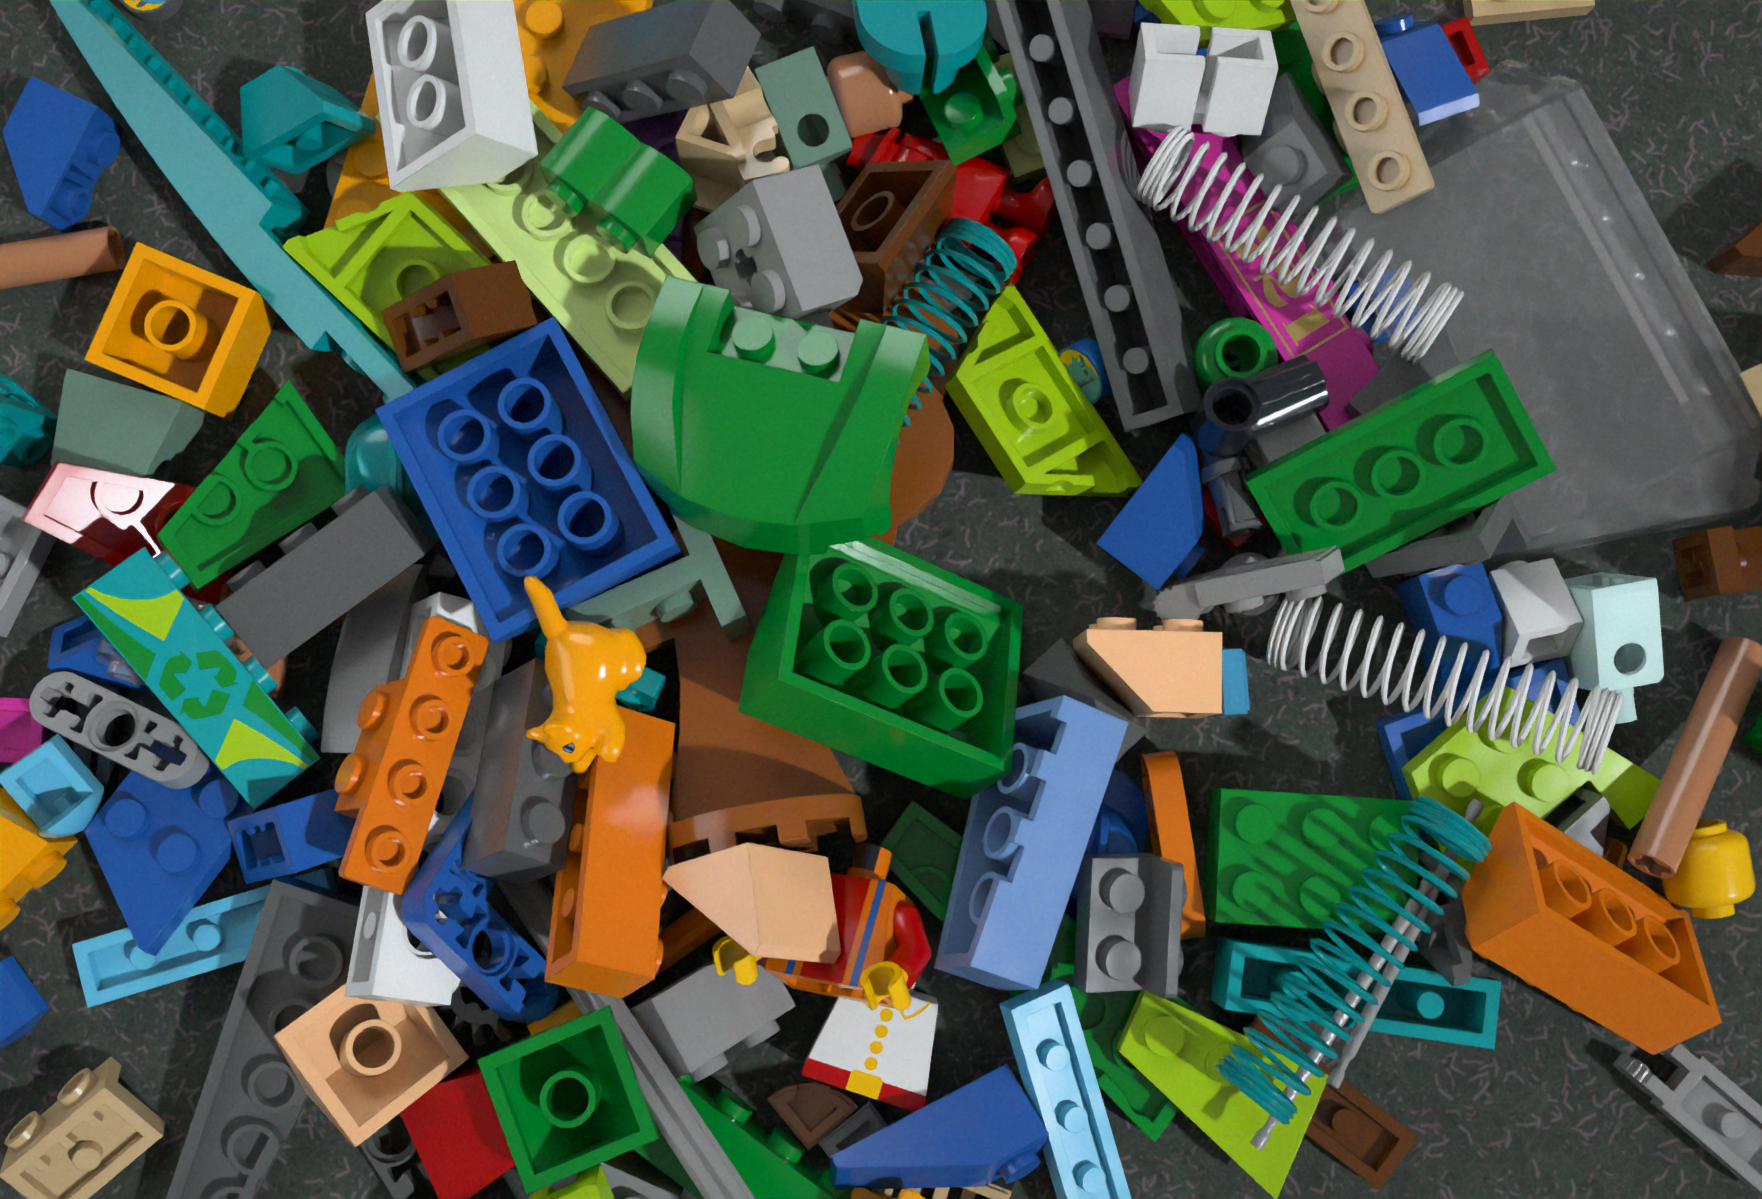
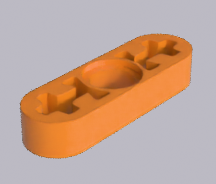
[1139,750,1206,940]

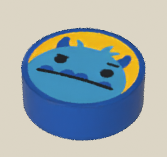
[1058,338,1113,405]

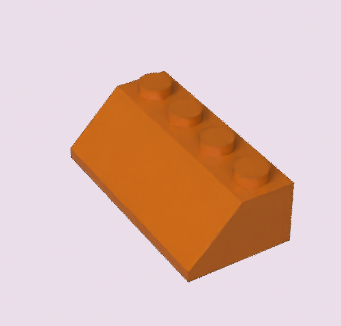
[1461,802,1722,1055]

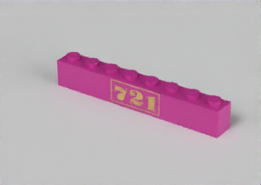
[1113,75,1380,433]

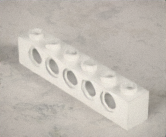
[344,592,512,1007]

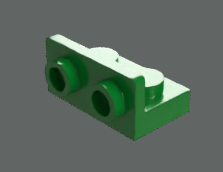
[918,27,1024,166]

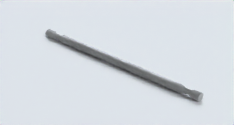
[1326,799,1484,1089]
[1250,870,1440,1151]

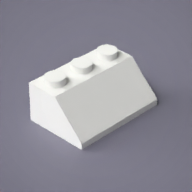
[365,0,538,192]

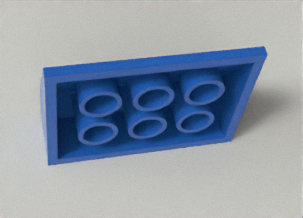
[375,317,685,644]

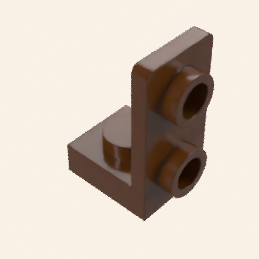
[1671,525,1762,602]

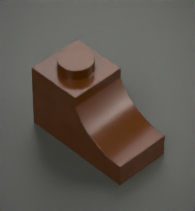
[381,260,538,374]

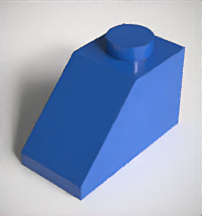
[1374,13,1480,126]
[1096,430,1207,590]
[1396,562,1502,699]

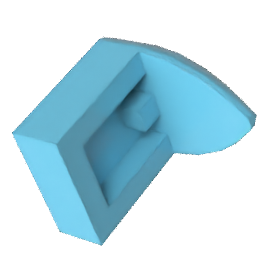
[0,734,104,838]

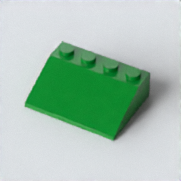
[738,536,1023,800]

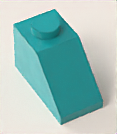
[240,65,376,175]

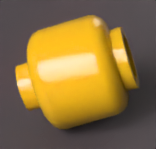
[1661,819,1756,919]

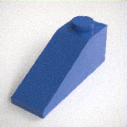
[829,1064,1049,1190]

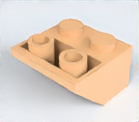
[1073,617,1222,718]

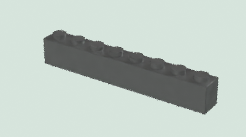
[995,0,1205,432]

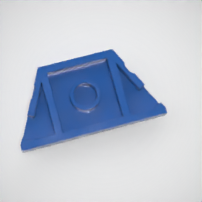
[84,740,286,956]

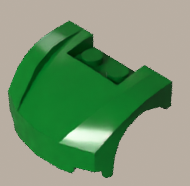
[631,275,931,555]

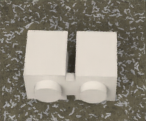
[1128,22,1278,137]

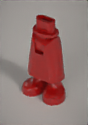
[846,127,1058,287]

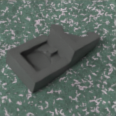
[1417,852,1472,987]

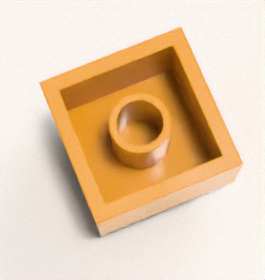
[84,242,278,421]

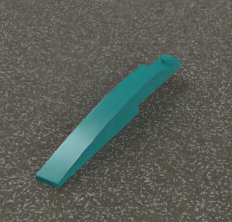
[49,0,427,404]

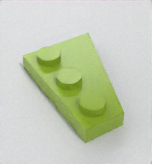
[1116,990,1329,1199]

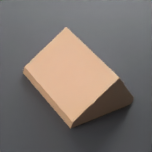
[662,842,841,964]
[273,982,469,1147]

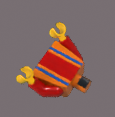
[712,842,932,1010]

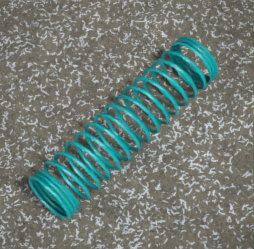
[880,217,1017,443]
[1215,796,1492,1125]

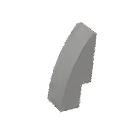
[321,564,430,754]

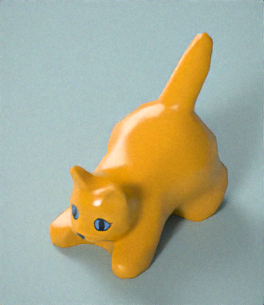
[524,575,647,775]

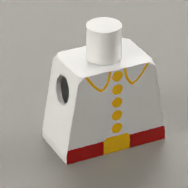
[801,982,938,1112]

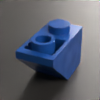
[2,76,124,234]

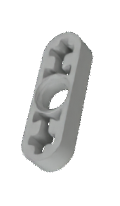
[29,671,210,789]

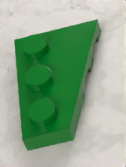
[156,380,345,593]

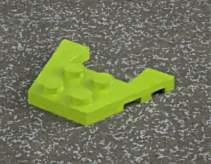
[1401,686,1661,952]

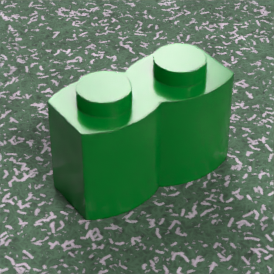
[539,106,698,258]

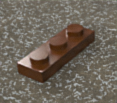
[1238,1013,1418,1191]

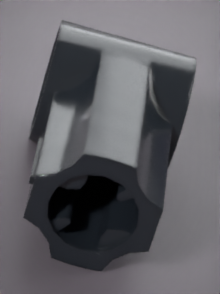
[1191,354,1330,457]

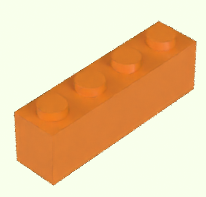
[544,705,677,999]

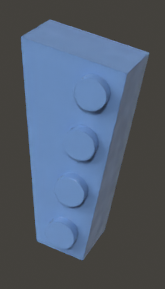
[934,695,1129,991]

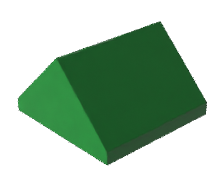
[477,1005,660,1194]

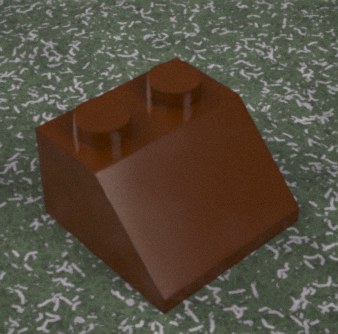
[836,160,957,314]

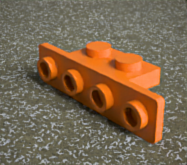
[333,616,489,895]

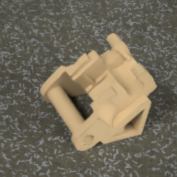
[675,66,790,213]

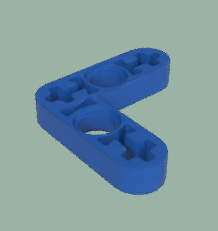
[401,787,559,1021]

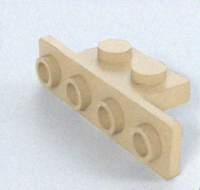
[1290,0,1434,214]

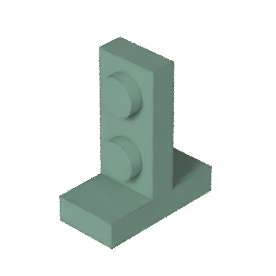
[565,508,754,642]

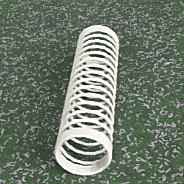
[1136,125,1464,365]
[1266,596,1625,775]

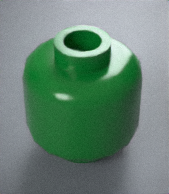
[1192,317,1278,393]

